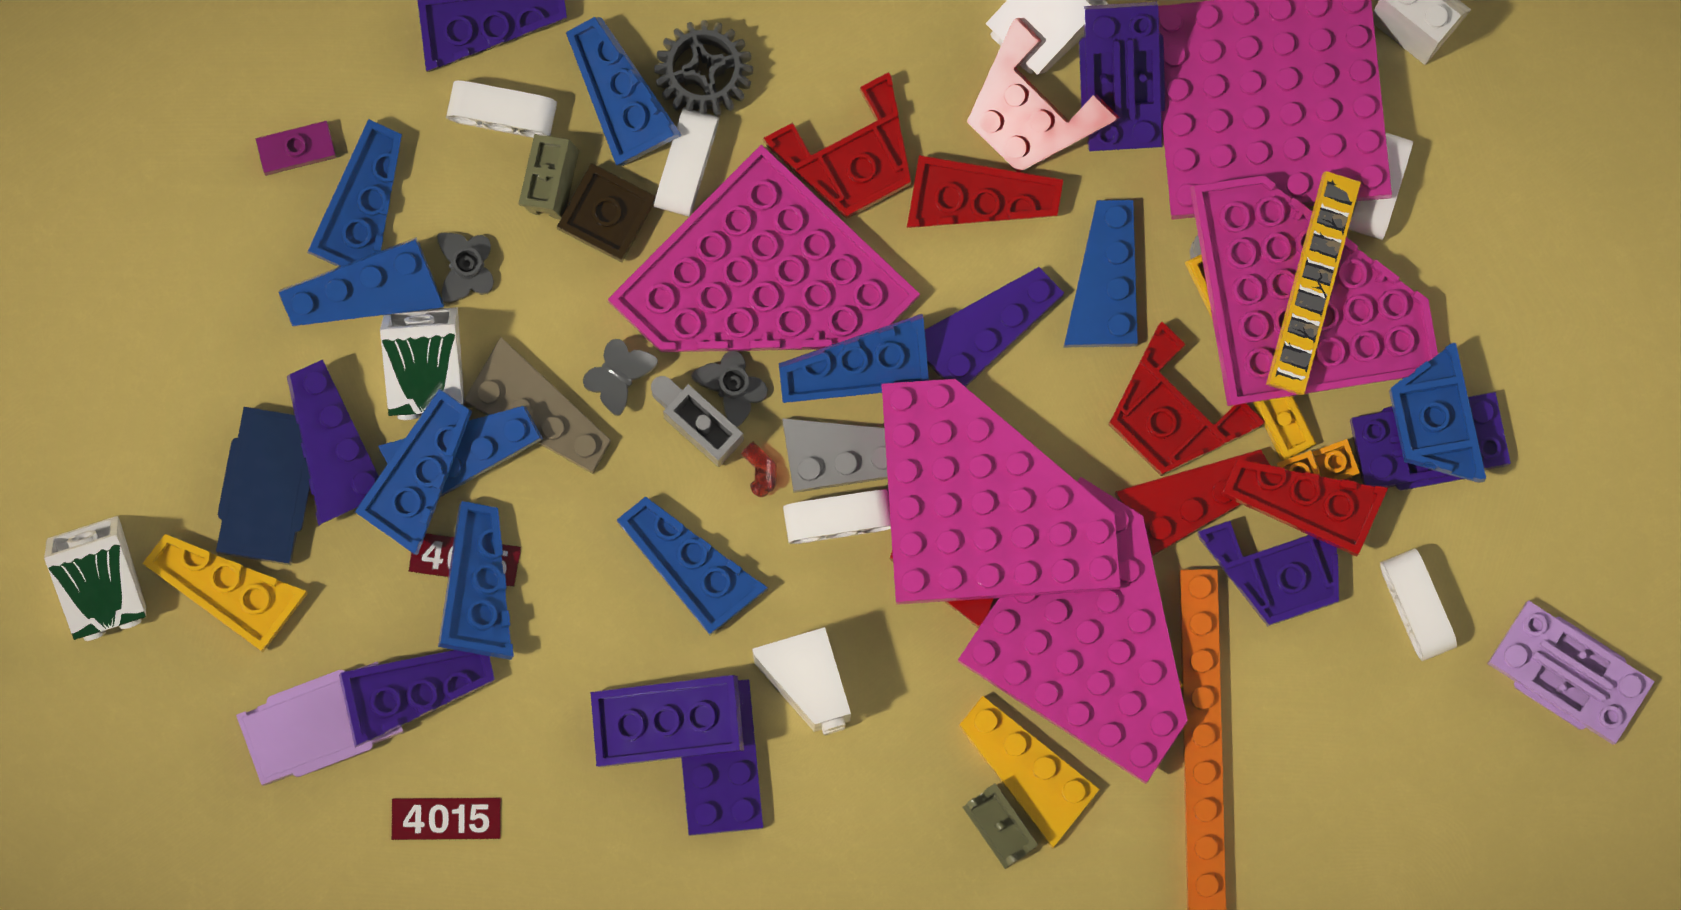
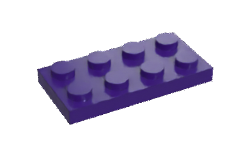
[590,675,744,767]
[681,679,763,836]

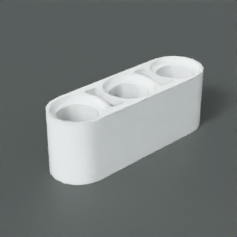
[446,80,557,138]
[654,107,719,217]
[1349,132,1413,240]
[783,490,891,544]
[1380,548,1457,661]

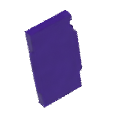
[1079,1,1165,152]
[1350,392,1511,491]

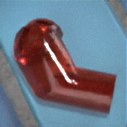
[741,441,777,497]

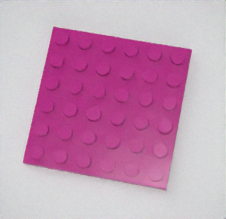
[1158,0,1392,220]

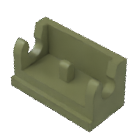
[519,134,579,219]
[962,783,1038,869]

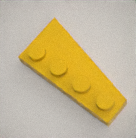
[142,534,308,652]
[959,696,1100,849]

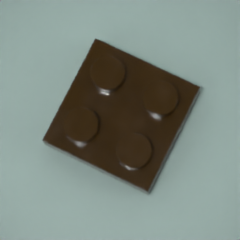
[557,163,656,263]

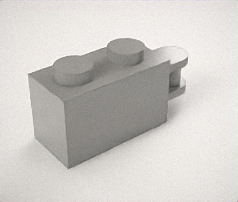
[651,376,744,467]

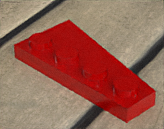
[907,155,1063,228]
[1114,449,1270,557]
[1221,459,1388,557]

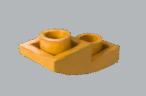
[1276,439,1361,480]

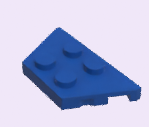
[1389,343,1486,483]

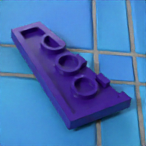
[417,0,567,72]
[925,267,1064,387]
[287,359,379,526]
[339,650,495,748]

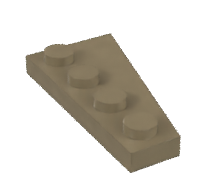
[464,337,611,474]

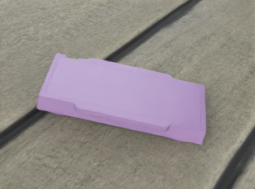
[1487,600,1655,745]
[236,662,404,786]

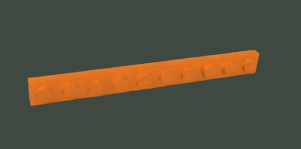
[1179,569,1226,910]

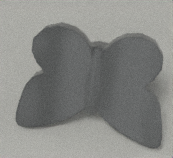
[437,233,494,303]
[583,339,658,416]
[691,351,767,428]

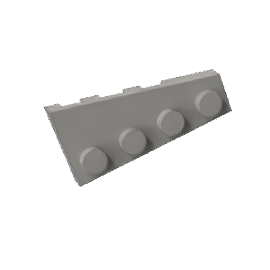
[782,419,888,493]

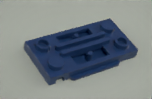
[216,407,310,566]

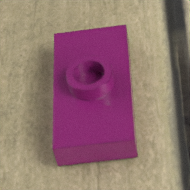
[255,121,336,176]

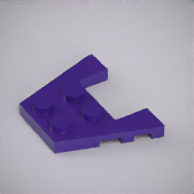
[1197,521,1339,627]

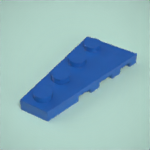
[566,17,682,166]
[307,119,402,267]
[1063,200,1138,348]
[278,237,444,326]
[779,314,929,403]
[355,389,472,555]
[378,406,543,497]
[617,497,768,636]
[438,501,514,660]

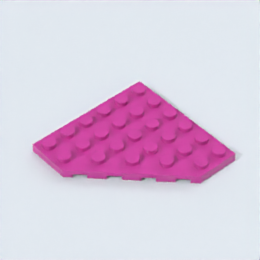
[608,145,920,352]
[1190,175,1438,406]
[882,379,1120,605]
[958,476,1188,784]

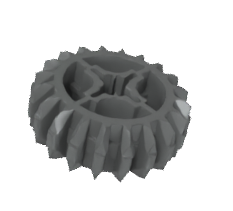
[654,20,753,117]

